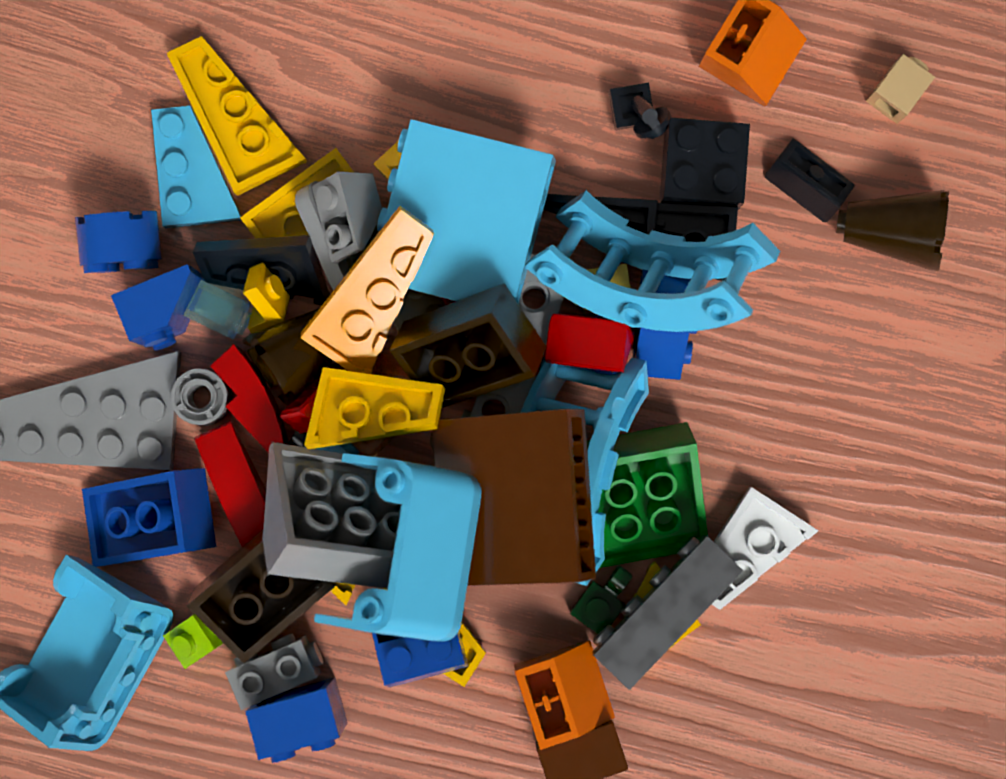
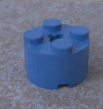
[75,211,162,273]

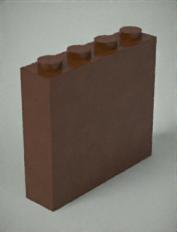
[430,409,596,586]

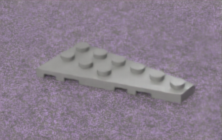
[0,351,181,470]

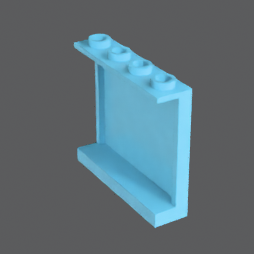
[377,119,556,305]

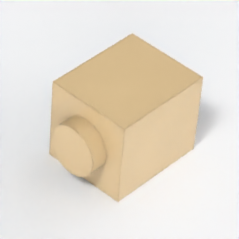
[866,54,935,124]

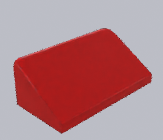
[545,313,634,373]

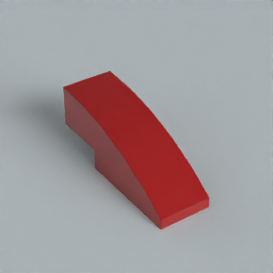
[210,344,289,453]
[194,421,266,547]

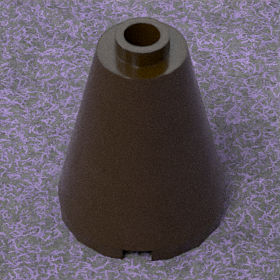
[836,190,949,271]
[242,308,333,405]

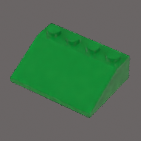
[587,422,708,568]

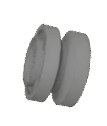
[171,369,233,426]

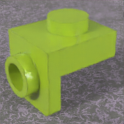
[163,614,223,669]

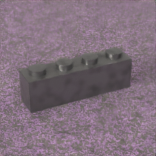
[592,535,743,690]

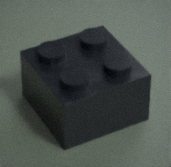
[659,118,750,210]

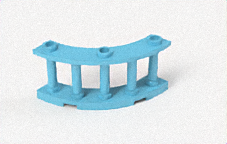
[524,190,781,332]
[521,357,649,586]

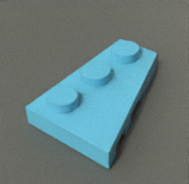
[151,106,242,229]

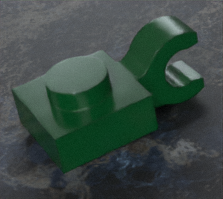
[570,565,633,634]

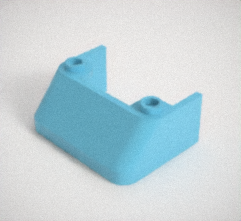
[314,453,482,642]

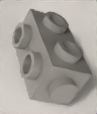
[225,633,323,710]

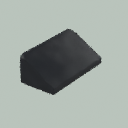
[765,139,855,223]

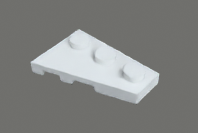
[712,487,818,610]

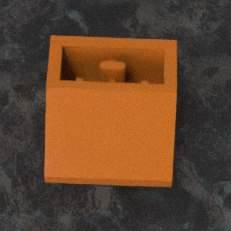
[699,0,807,107]
[514,640,615,750]

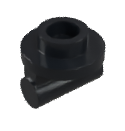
[631,95,671,139]

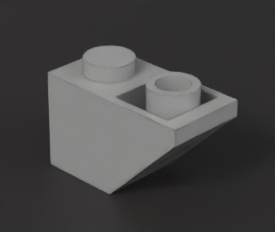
[312,171,382,263]

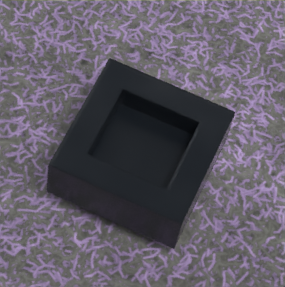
[608,83,653,130]

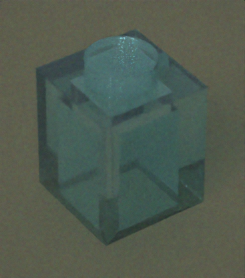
[183,280,252,340]

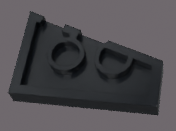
[192,235,330,305]

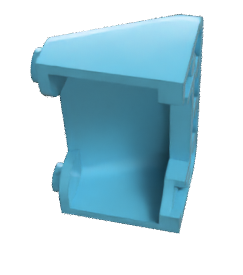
[0,555,173,751]

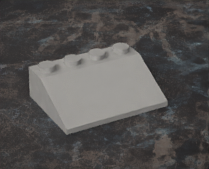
[263,442,402,588]

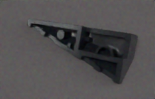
[543,194,738,282]

